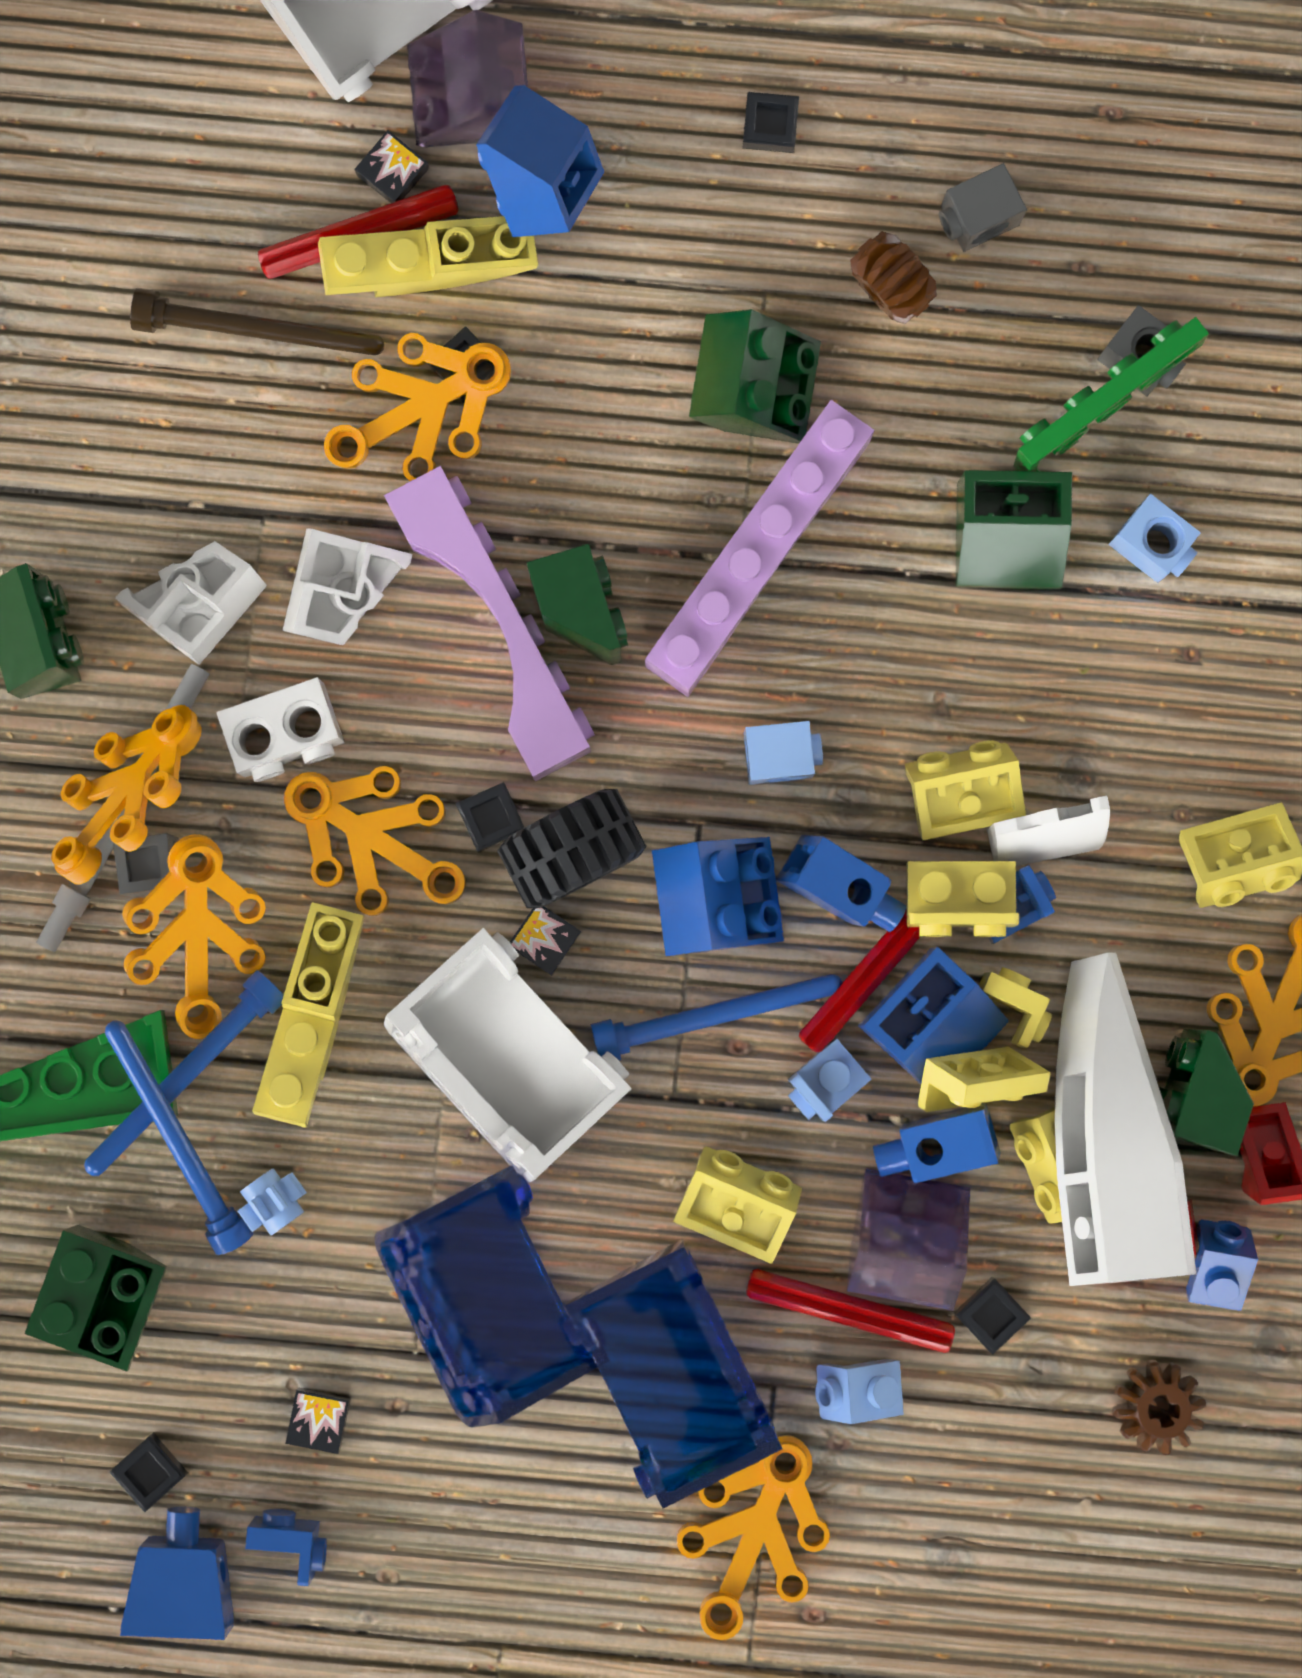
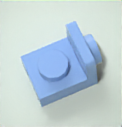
[787,1038,872,1122]

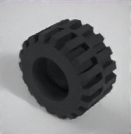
[497,789,647,908]

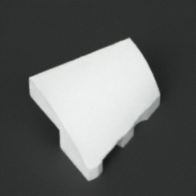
[282,528,413,645]
[115,541,267,665]
[987,796,1110,866]

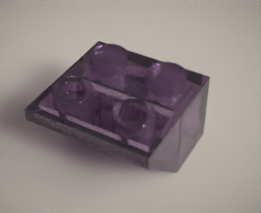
[407,10,528,148]
[847,1168,970,1311]

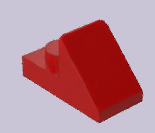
[1240,1102,1302,1205]

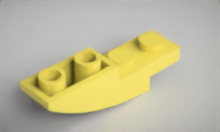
[318,216,538,298]
[252,902,364,1128]

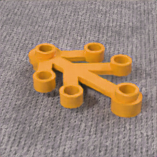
[324,333,511,481]
[51,705,202,885]
[284,766,466,916]
[122,834,266,1039]
[1206,914,1302,1106]
[677,1435,830,1640]

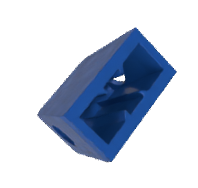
[776,835,906,932]
[873,1103,1001,1183]
[120,1506,234,1640]

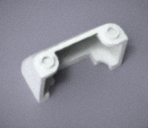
[260,0,493,102]
[384,928,632,1183]

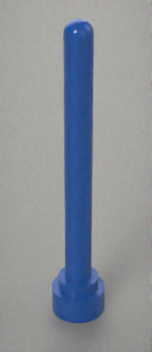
[84,970,284,1176]
[590,974,843,1061]
[105,1020,254,1255]

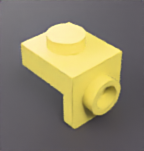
[979,967,1052,1048]

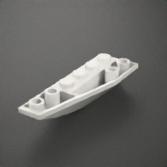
[1055,952,1196,1286]

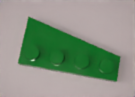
[1013,317,1209,472]
[0,1010,178,1142]

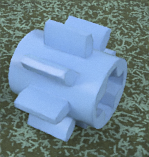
[238,1168,307,1236]

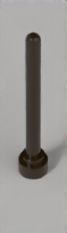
[130,288,385,356]

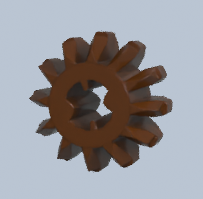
[850,231,937,324]
[1112,1360,1206,1455]

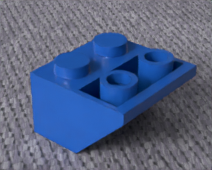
[476,85,604,237]
[652,837,784,956]
[858,947,1009,1084]

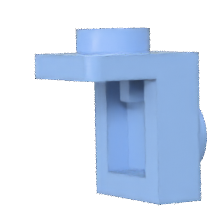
[815,1359,904,1424]

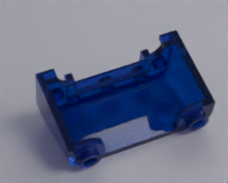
[374,1165,608,1428]
[560,1239,783,1509]

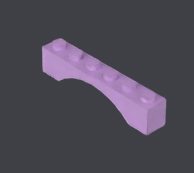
[645,400,874,697]
[384,466,595,781]

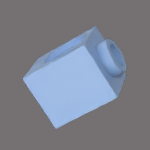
[1108,493,1201,583]
[743,721,823,785]

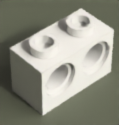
[216,677,345,782]

